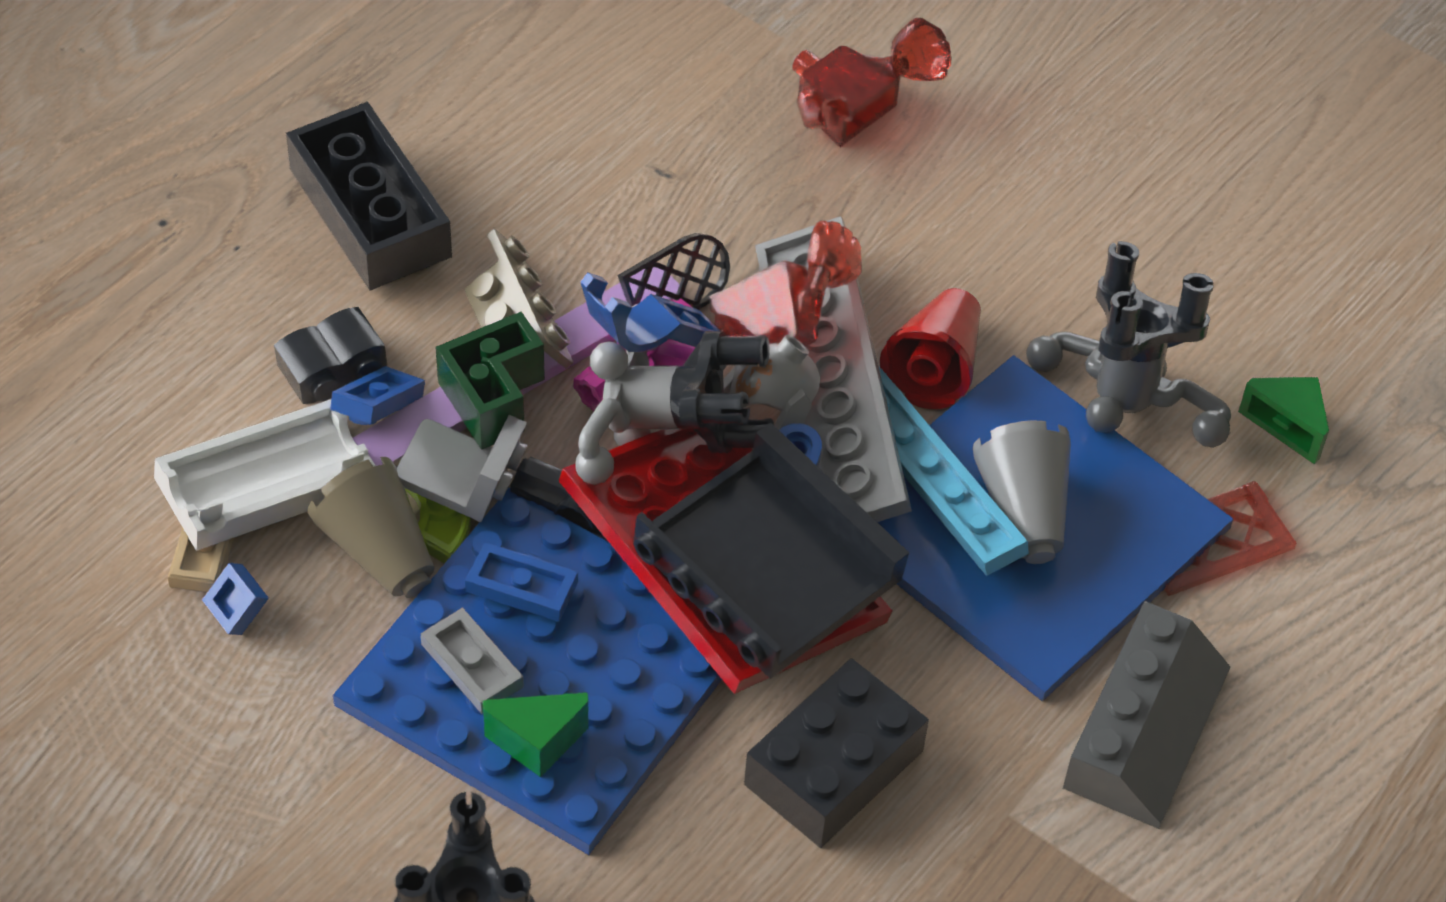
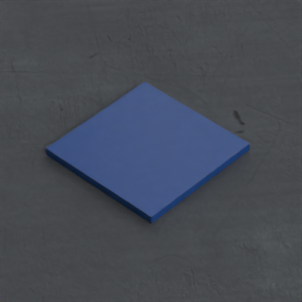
[877,355,1233,702]

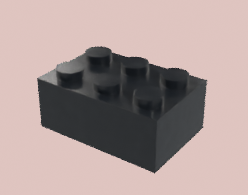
[744,658,929,848]

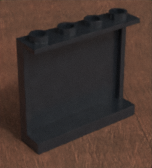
[633,422,909,679]

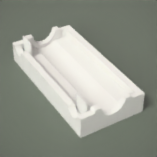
[154,399,376,551]

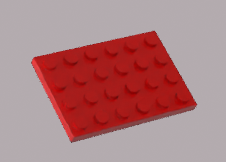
[559,429,893,694]

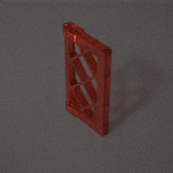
[1164,481,1297,596]

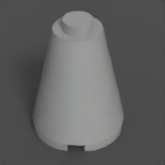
[973,420,1071,564]

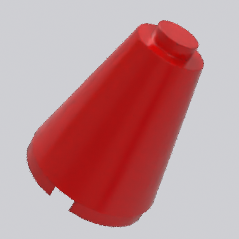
[880,288,981,409]

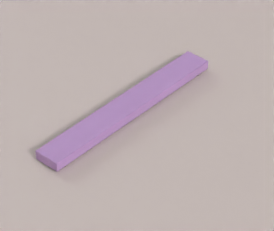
[353,267,685,467]

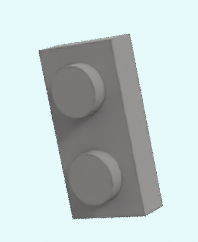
[421,607,523,714]

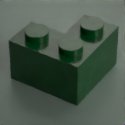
[435,311,545,450]

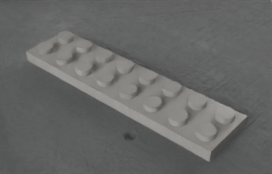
[755,216,912,522]

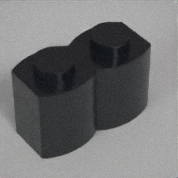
[274,307,387,404]

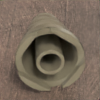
[307,457,435,598]

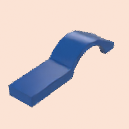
[580,272,720,352]

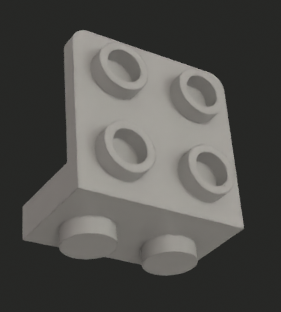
[397,415,527,522]

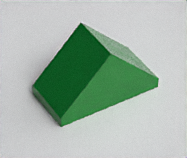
[1238,377,1329,464]
[483,692,588,777]

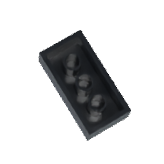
[286,101,452,291]

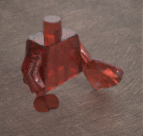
[792,17,952,147]
[709,220,862,347]

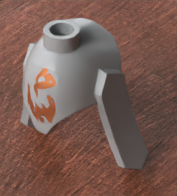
[723,335,820,430]

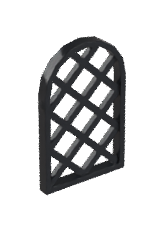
[617,233,730,310]

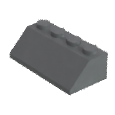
[1063,601,1231,829]

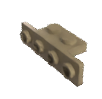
[464,228,574,369]

